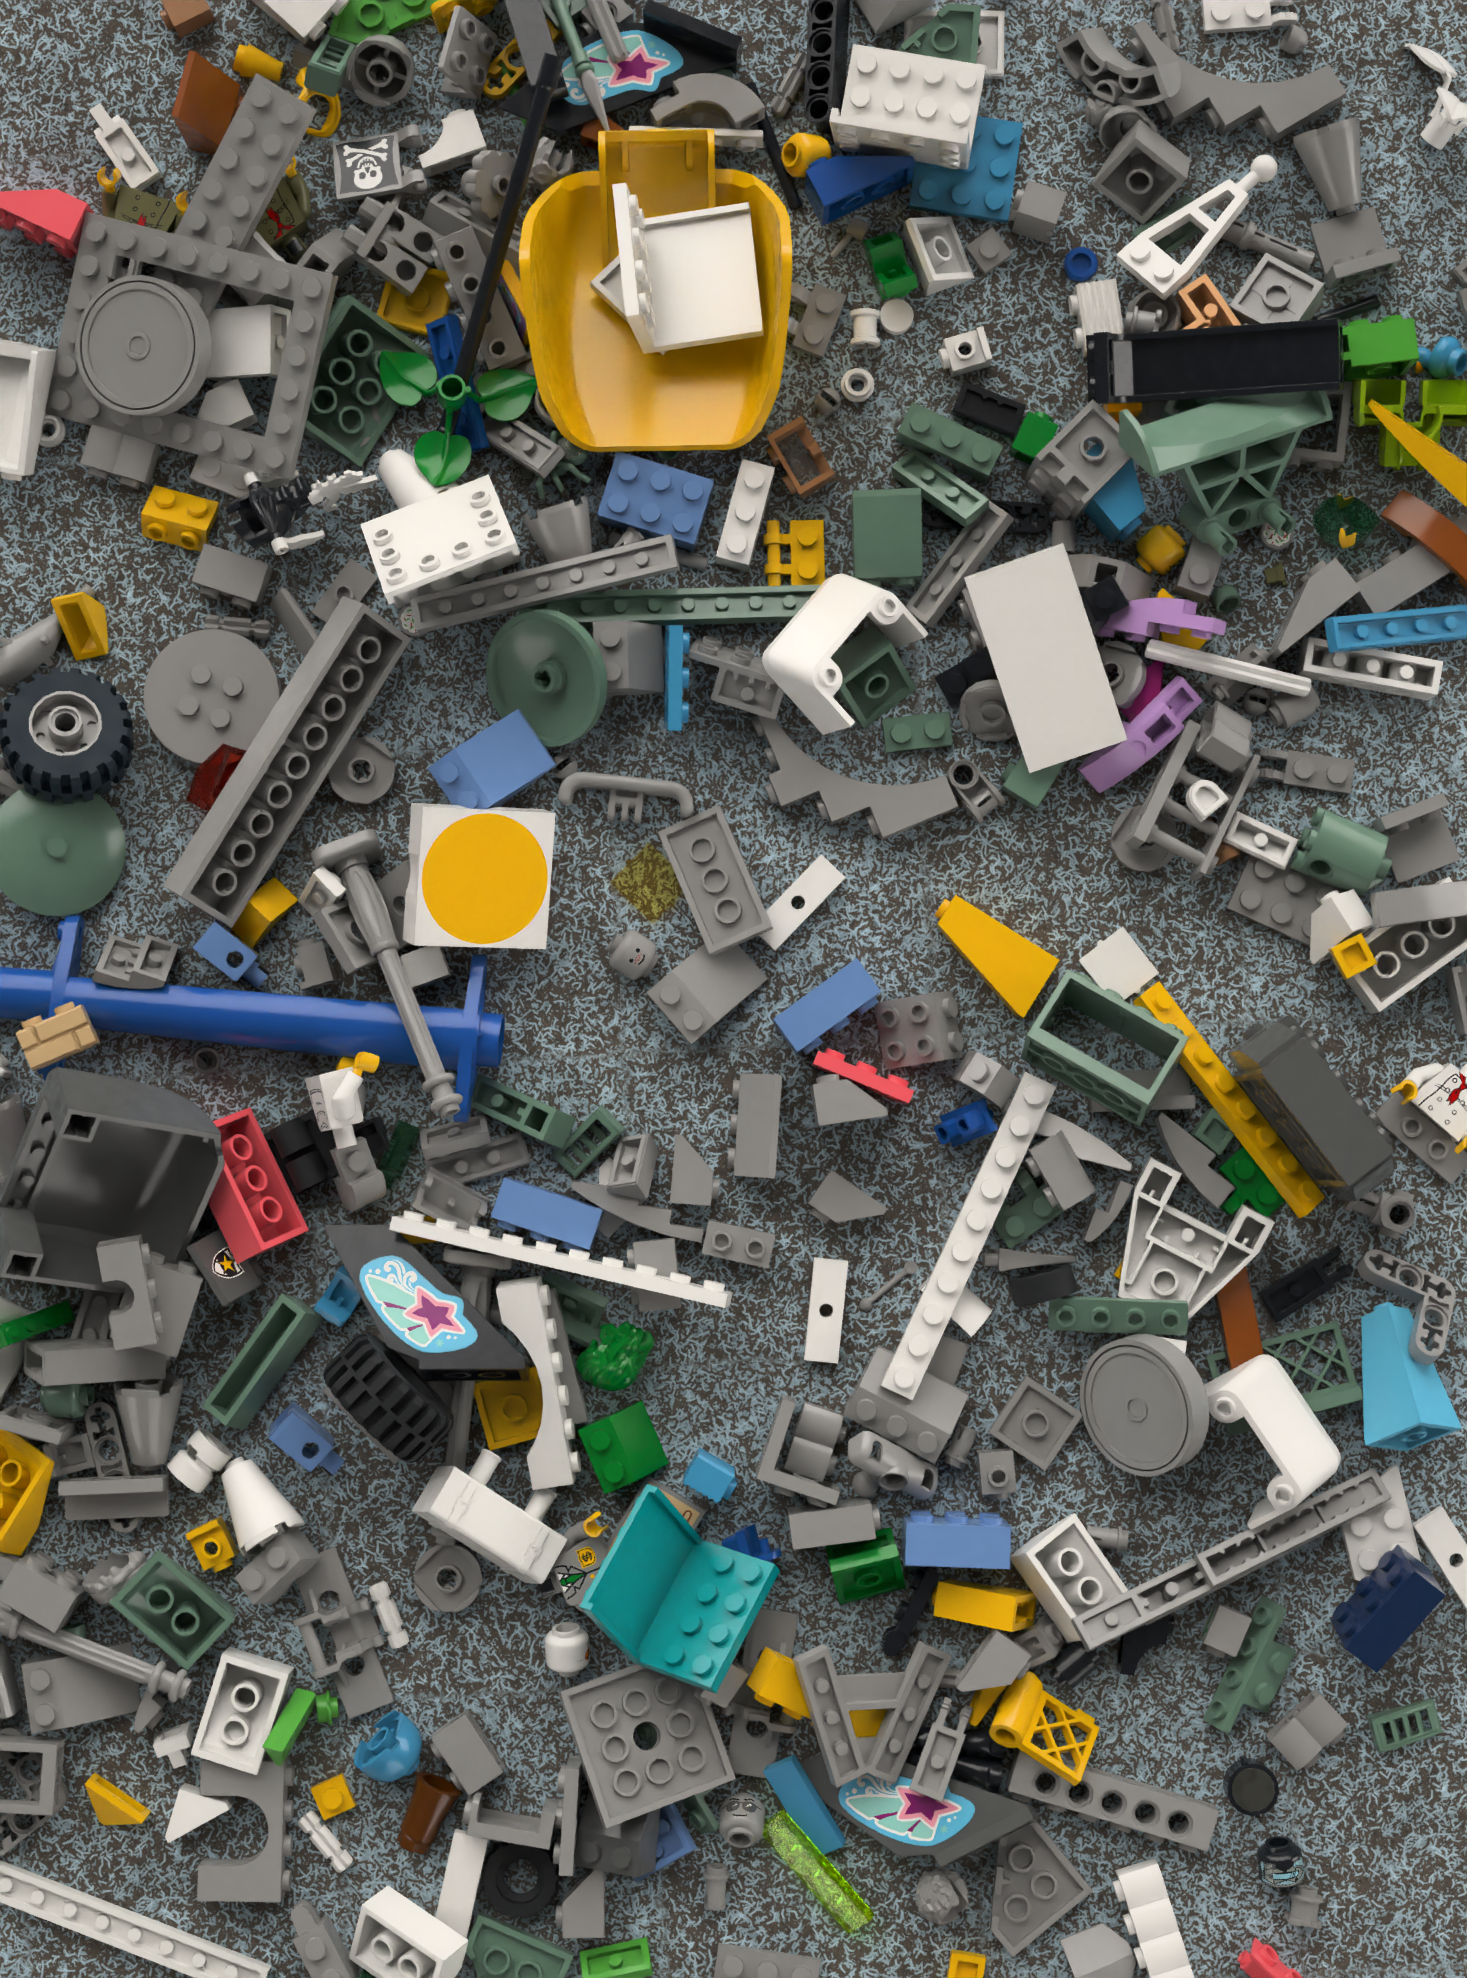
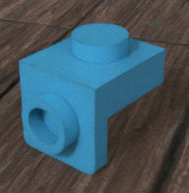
[314,1265,362,1327]

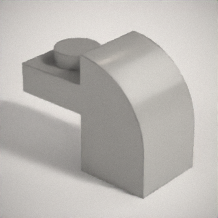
[330,1136,387,1212]

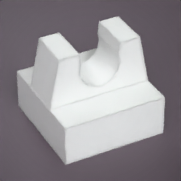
[153,1722,194,1769]

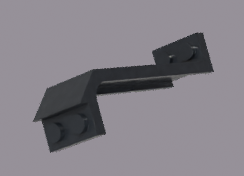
[1086,318,1344,404]

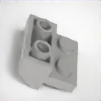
[1025,1130,1096,1211]

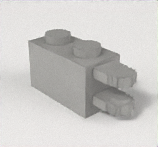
[290,1899,360,1978]

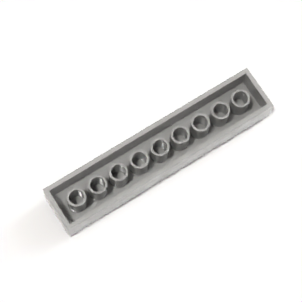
[163,596,411,928]

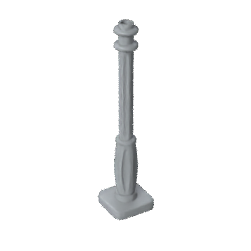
[311,829,463,1118]
[430,1244,516,1545]
[0,1601,193,1702]

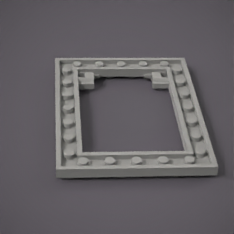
[45,212,338,480]

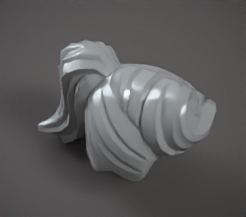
[1085,98,1158,151]

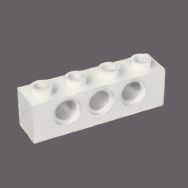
[1296,637,1443,701]

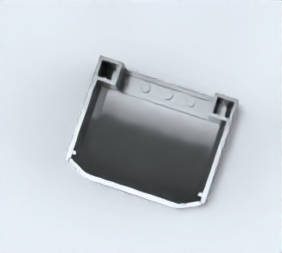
[0,1067,225,1294]

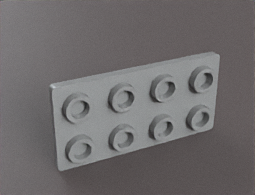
[687,636,784,720]

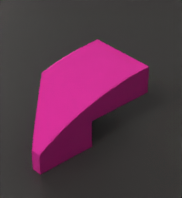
[1119,660,1165,722]

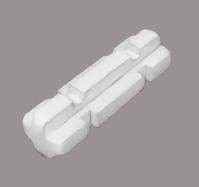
[369,1581,409,1649]
[298,1810,353,1873]

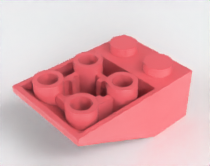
[0,189,94,259]

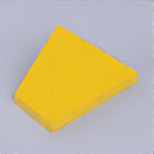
[51,592,108,661]
[84,1772,151,1825]

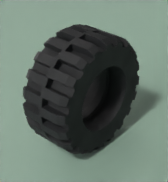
[323,1332,454,1463]

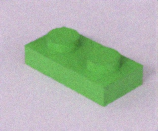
[579,1937,653,1978]

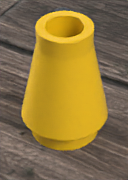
[233,43,285,82]

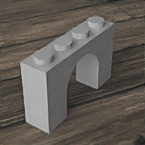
[197,1755,295,1903]

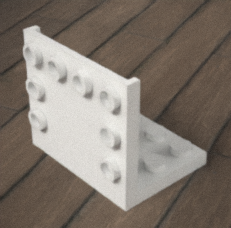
[829,44,986,170]
[612,182,764,354]
[360,474,522,610]

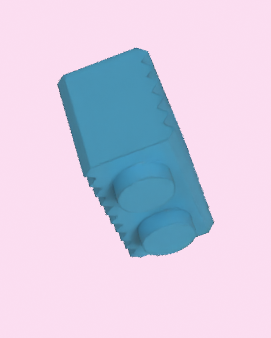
[683,1447,738,1503]

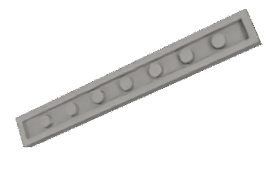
[410,534,680,634]

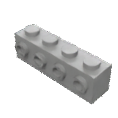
[430,226,527,371]

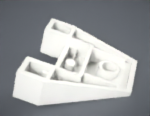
[1118,1156,1275,1320]

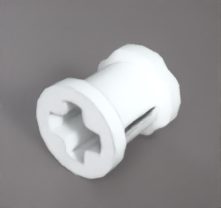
[850,308,880,349]

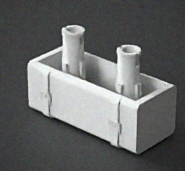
[412,1448,567,1584]

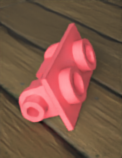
[1237,1937,1302,1978]

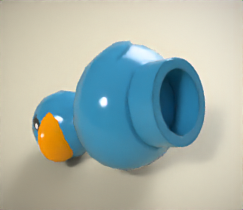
[1412,336,1467,378]

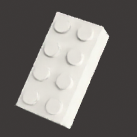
[1331,877,1467,1014]

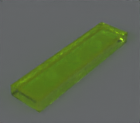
[762,1809,874,1934]

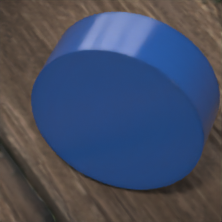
[1063,247,1098,282]

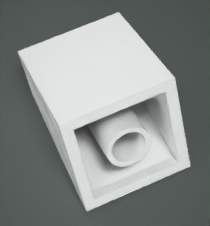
[251,0,349,44]

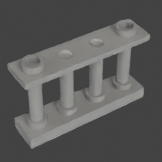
[1124,719,1261,881]

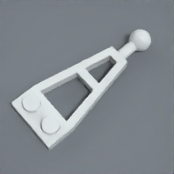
[1116,155,1278,300]

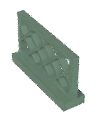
[1205,1321,1363,1437]

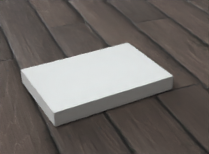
[904,9,1005,79]

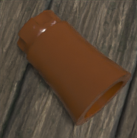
[397,1772,461,1855]

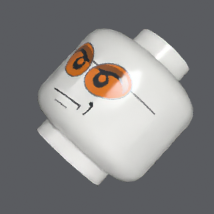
[544,1622,590,1677]

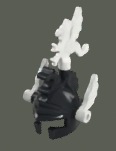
[227,470,378,555]

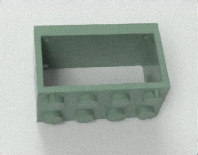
[1020,969,1189,1127]

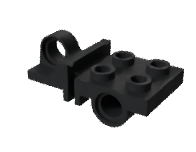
[264,1109,391,1197]

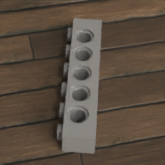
[1005,1747,1219,1853]

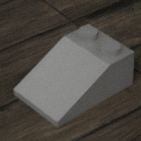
[1269,557,1361,663]
[647,944,768,1045]
[21,1641,141,1734]

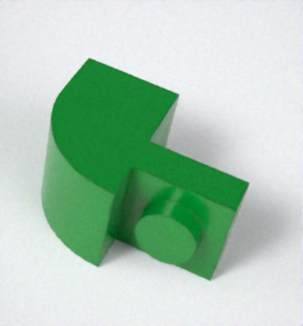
[862,231,918,300]

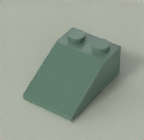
[109,1550,235,1671]

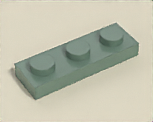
[891,448,989,528]

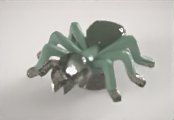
[506,430,593,507]

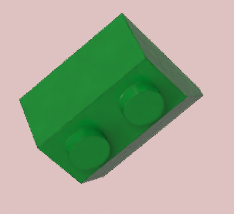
[578,1400,669,1494]

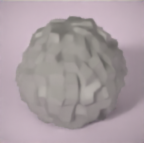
[528,137,575,192]
[915,1868,969,1926]

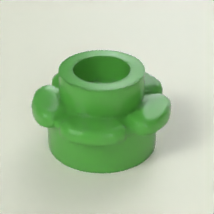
[316,1691,339,1726]

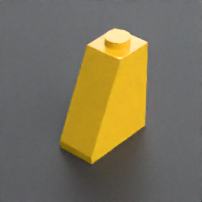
[932,1579,1037,1632]

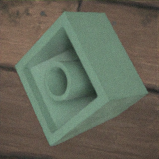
[831,625,917,729]

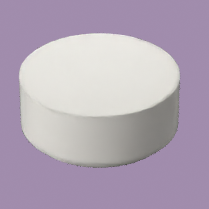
[880,299,914,335]

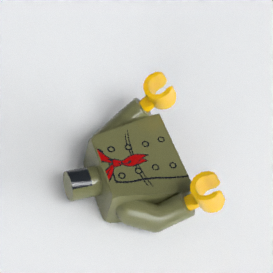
[255,155,311,262]
[97,166,189,269]

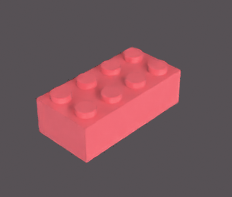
[208,1107,309,1264]

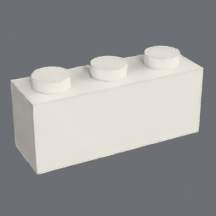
[716,459,775,572]

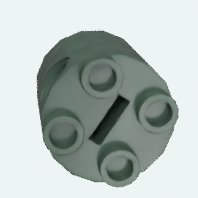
[1290,806,1392,898]

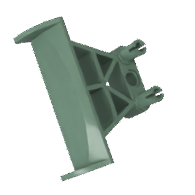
[1118,390,1333,556]

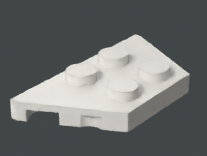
[1341,1465,1421,1581]

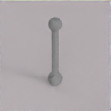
[859,1261,917,1311]

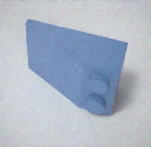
[428,709,557,809]

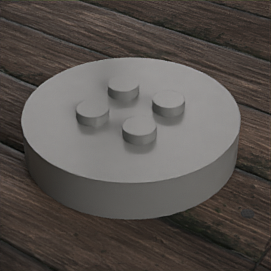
[75,275,212,417]
[143,629,282,767]
[1080,1334,1209,1477]

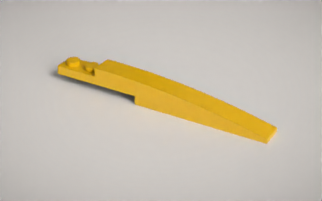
[1367,399,1467,507]

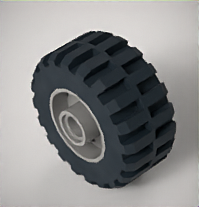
[0,668,134,804]

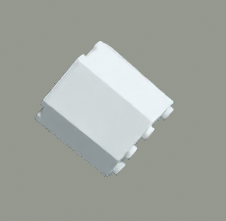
[0,339,56,481]

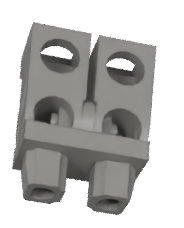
[340,197,443,297]

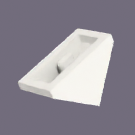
[165,1783,234,1843]

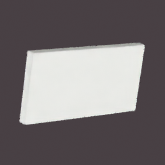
[964,543,1127,773]

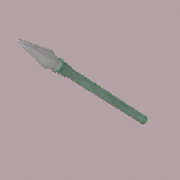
[551,0,610,131]

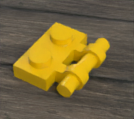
[763,520,825,586]

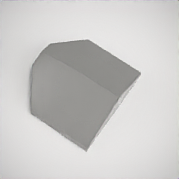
[1060,1922,1136,1978]

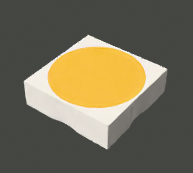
[403,803,556,949]

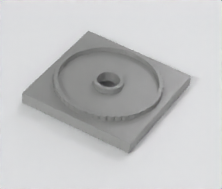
[558,1664,736,1829]

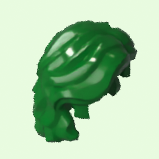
[576,1321,655,1391]

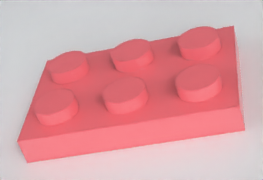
[811,1048,914,1105]

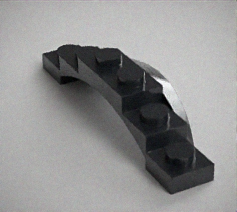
[934,575,1130,707]

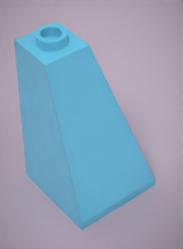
[1361,1302,1462,1451]

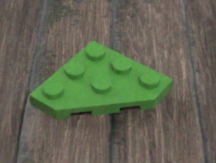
[328,0,438,45]

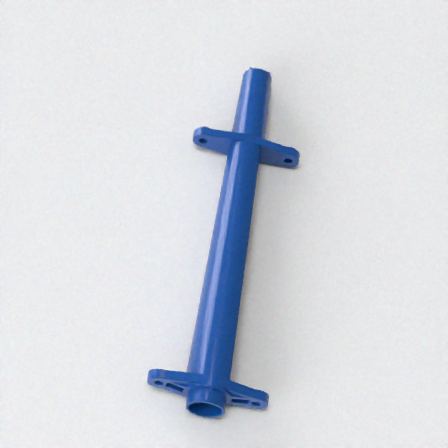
[0,915,505,1123]

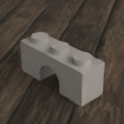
[96,1234,164,1351]

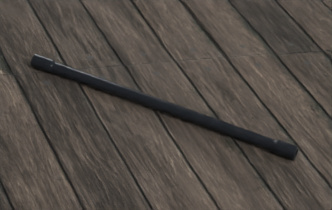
[436,53,564,435]

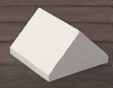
[902,216,975,296]

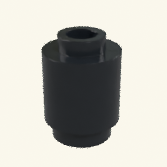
[1050,1641,1101,1688]

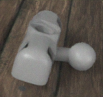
[848,1431,938,1500]

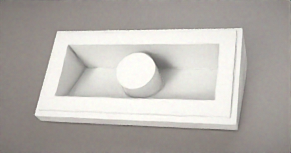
[1222,811,1298,870]

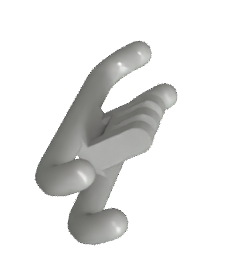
[558,772,694,823]

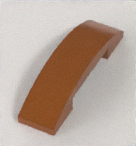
[1379,489,1467,589]

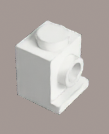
[938,326,992,377]

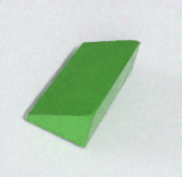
[262,1688,316,1766]

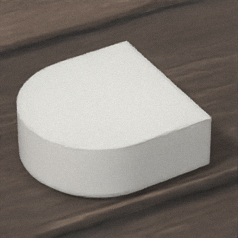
[1186,780,1229,822]

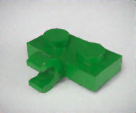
[1217,1146,1285,1217]

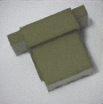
[1264,561,1287,586]

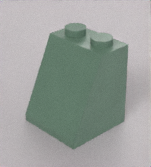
[850,488,923,588]

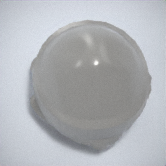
[82,1550,147,1607]

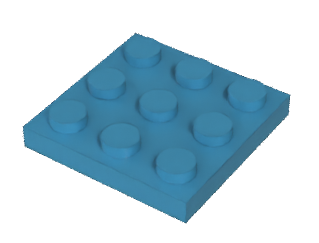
[908,116,1023,223]
[664,625,689,731]

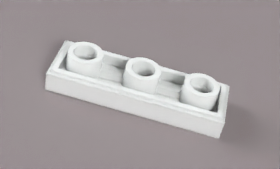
[759,854,846,951]
[804,1257,848,1364]
[1412,1506,1467,1611]

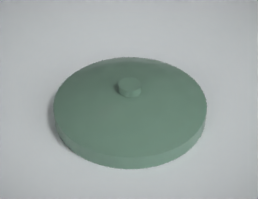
[486,609,608,747]
[0,788,126,917]

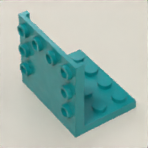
[579,1484,780,1694]

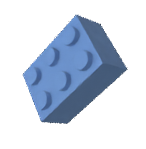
[597,452,714,552]
[772,958,881,1055]
[491,1177,605,1251]
[901,1509,1011,1569]

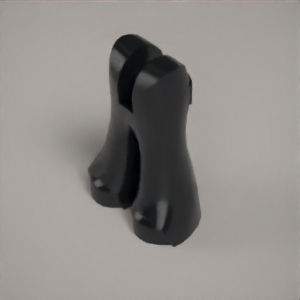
[906,1726,1005,1794]

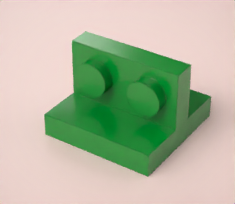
[825,1527,906,1605]

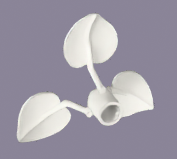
[1403,43,1467,150]

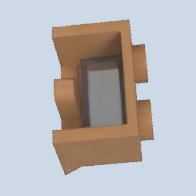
[765,416,837,499]

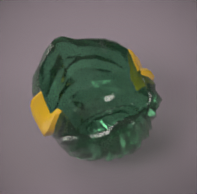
[1312,493,1380,549]

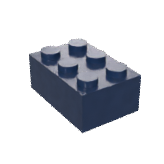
[1330,1544,1446,1673]

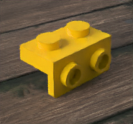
[141,485,219,552]

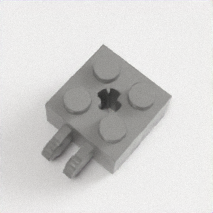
[0,1551,87,1633]

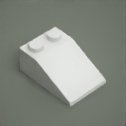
[191,1646,295,1775]

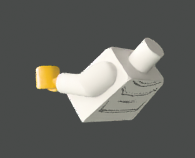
[305,1051,380,1149]

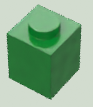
[1008,411,1059,465]

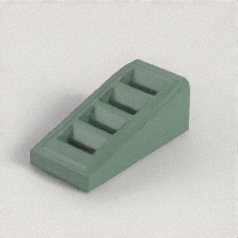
[304,34,356,97]
[551,1105,625,1179]
[1366,1698,1442,1753]

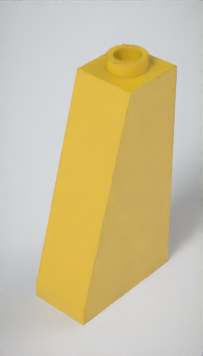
[934,895,1060,1019]

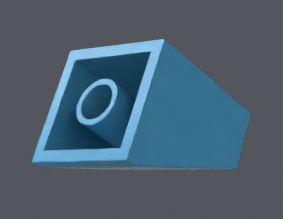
[1084,443,1146,544]

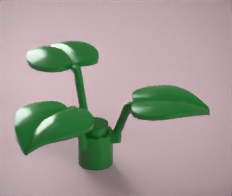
[379,351,538,487]

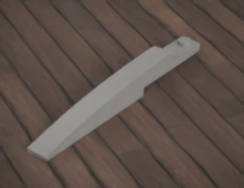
[1071,1468,1392,1652]

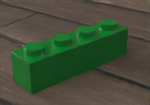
[0,1300,76,1349]

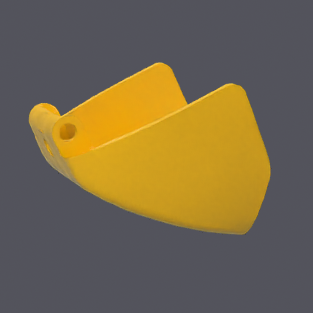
[519,129,792,452]

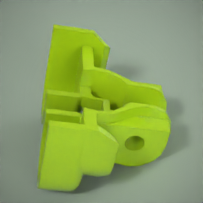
[1351,379,1467,471]

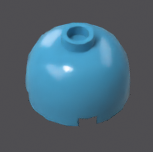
[354,1710,422,1782]

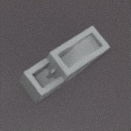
[1369,881,1467,929]
[1154,1112,1234,1208]

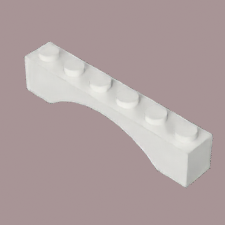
[496,1275,581,1490]

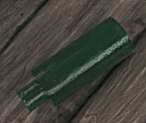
[378,1119,421,1189]

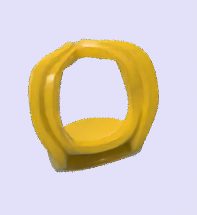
[295,67,341,138]

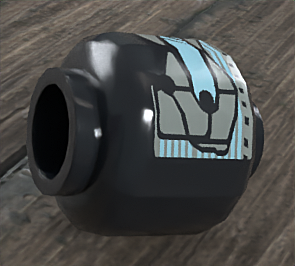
[1257,1836,1304,1892]

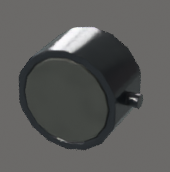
[1223,1755,1279,1818]

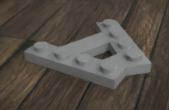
[792,1640,952,1788]

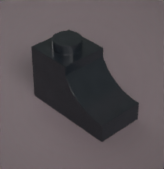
[1116,1614,1175,1676]

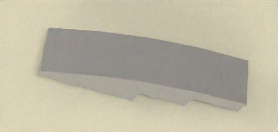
[571,1180,704,1243]

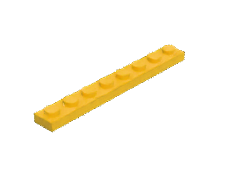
[1133,981,1325,1219]

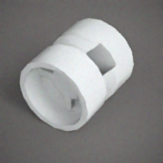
[167,1427,233,1494]

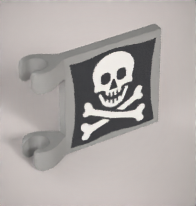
[332,124,428,203]

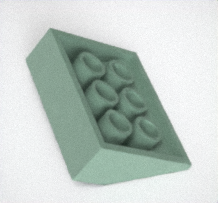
[268,295,431,467]

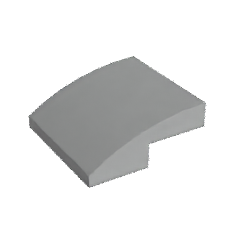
[92,934,179,989]

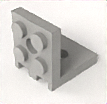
[1025,399,1132,522]
[312,859,410,975]
[756,1394,840,1508]

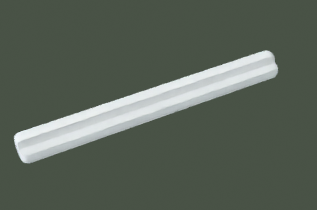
[1145,639,1312,697]

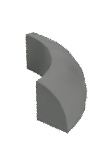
[1055,27,1181,106]

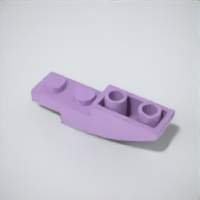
[1095,598,1227,643]
[1077,675,1203,793]

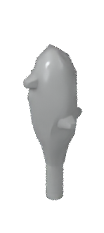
[0,584,96,686]

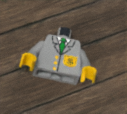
[538,1511,609,1612]

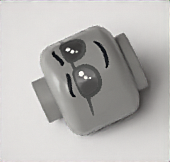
[719,1792,765,1848]

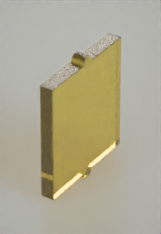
[610,842,683,923]

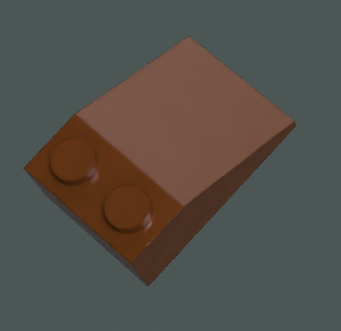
[171,50,245,155]

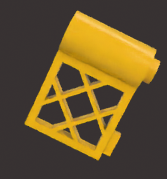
[989,1671,1100,1786]

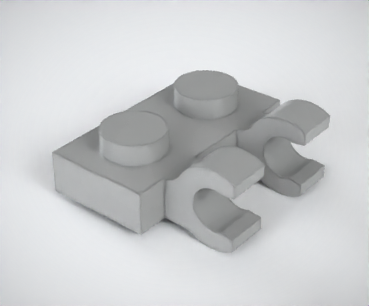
[787,282,847,359]

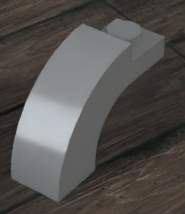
[650,73,765,130]

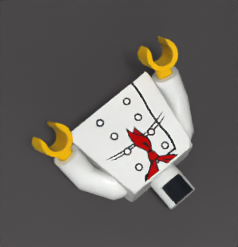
[1391,1062,1467,1154]

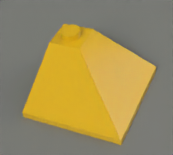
[0,1429,55,1556]

